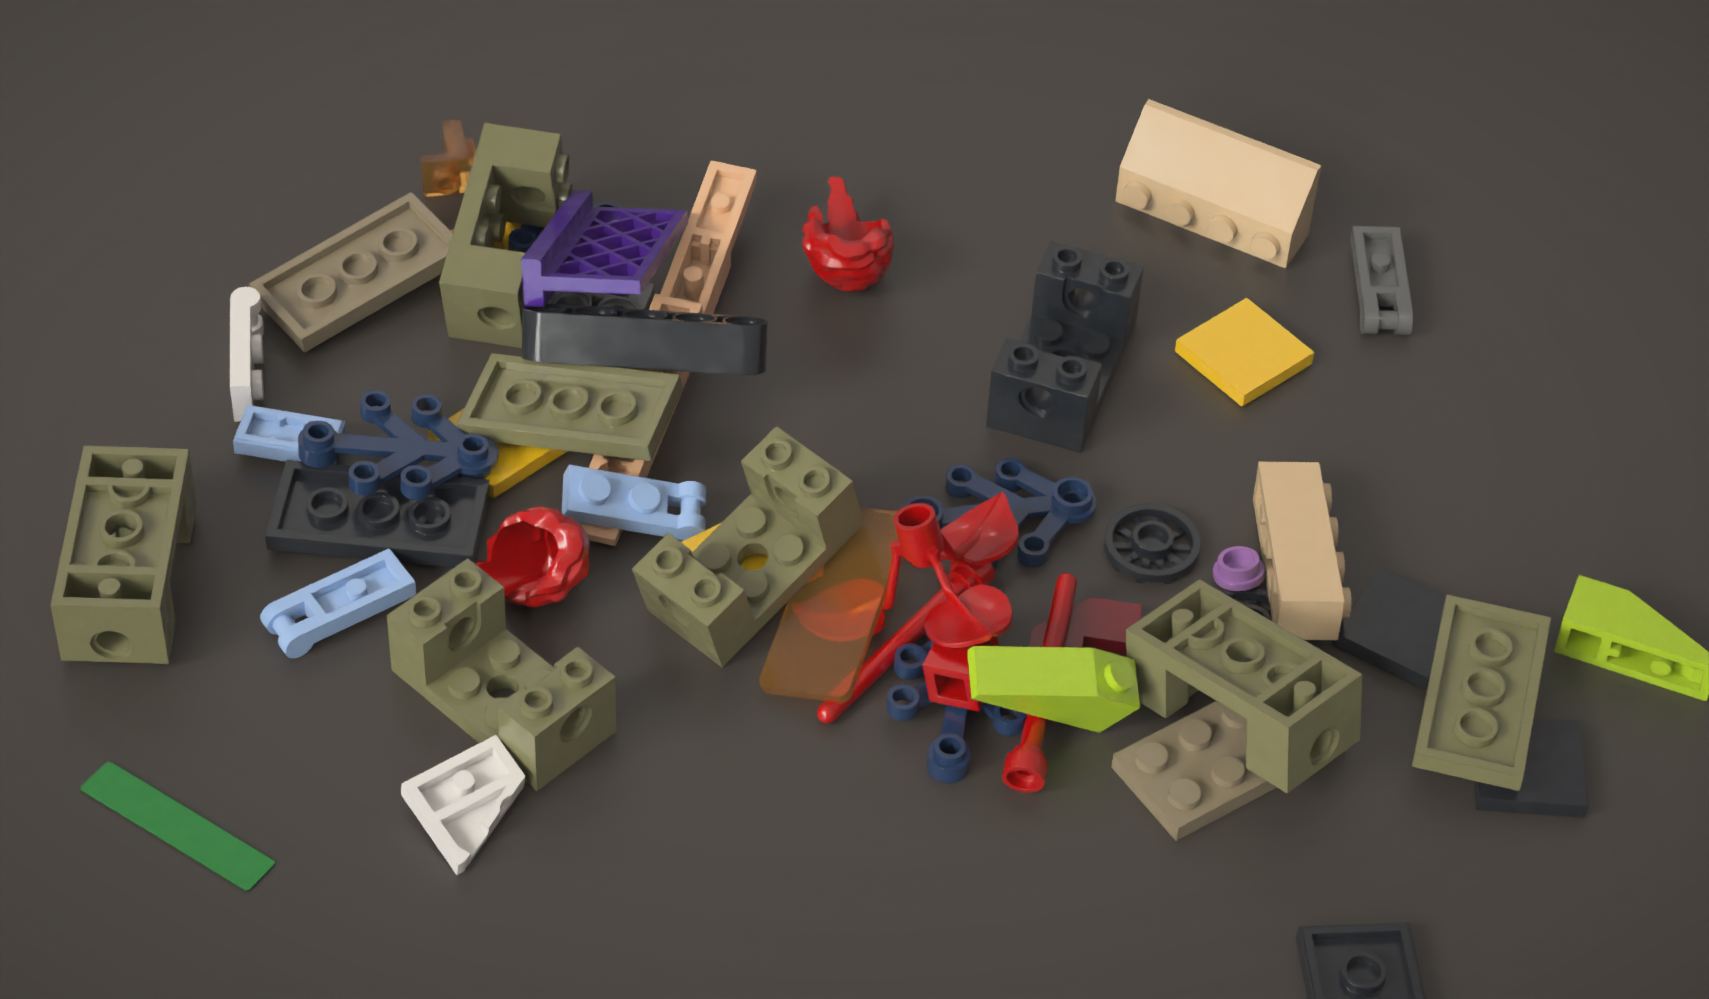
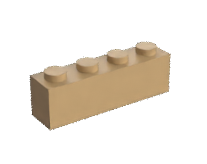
[1253,461,1351,640]

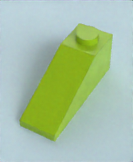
[1553,575,1709,702]
[967,646,1140,733]

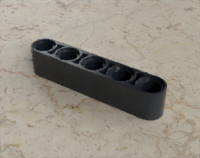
[522,304,768,375]

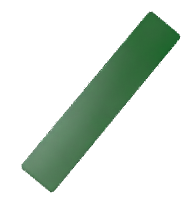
[80,761,275,891]

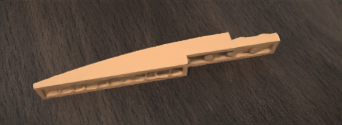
[578,160,757,546]

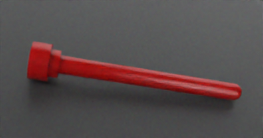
[817,559,996,724]
[1002,573,1077,793]

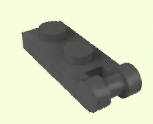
[1350,226,1413,335]

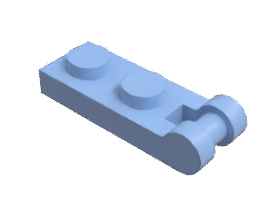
[562,464,706,540]
[260,549,416,658]

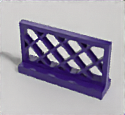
[521,190,688,307]

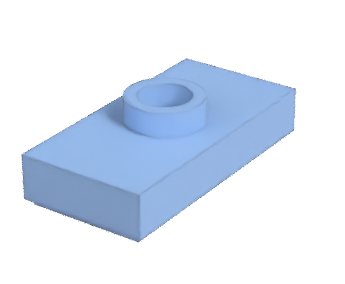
[233,405,346,464]

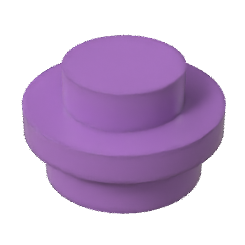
[1213,546,1265,591]

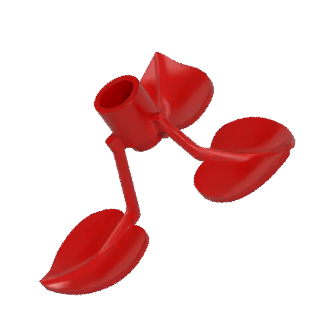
[792,492,1020,648]

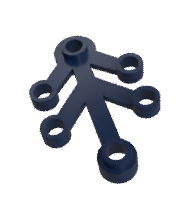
[298,390,499,500]
[903,458,1097,570]
[886,641,1026,783]

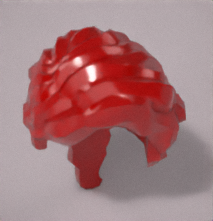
[802,176,894,292]
[476,505,590,607]

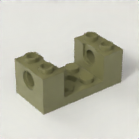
[439,123,573,348]
[632,426,864,668]
[50,445,197,664]
[387,558,616,791]
[1126,579,1362,794]

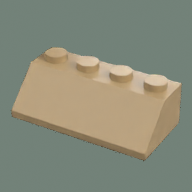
[1115,99,1322,268]

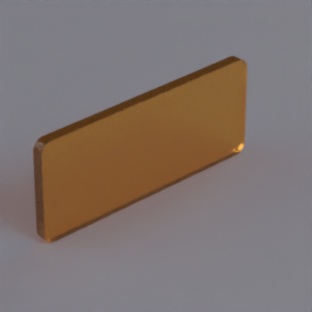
[759,507,898,703]

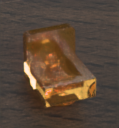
[420,120,476,197]

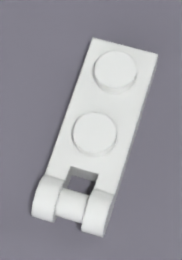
[230,287,264,422]

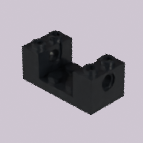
[986,241,1144,453]

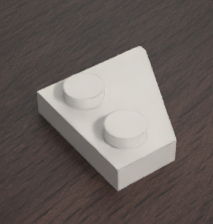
[401,735,525,875]

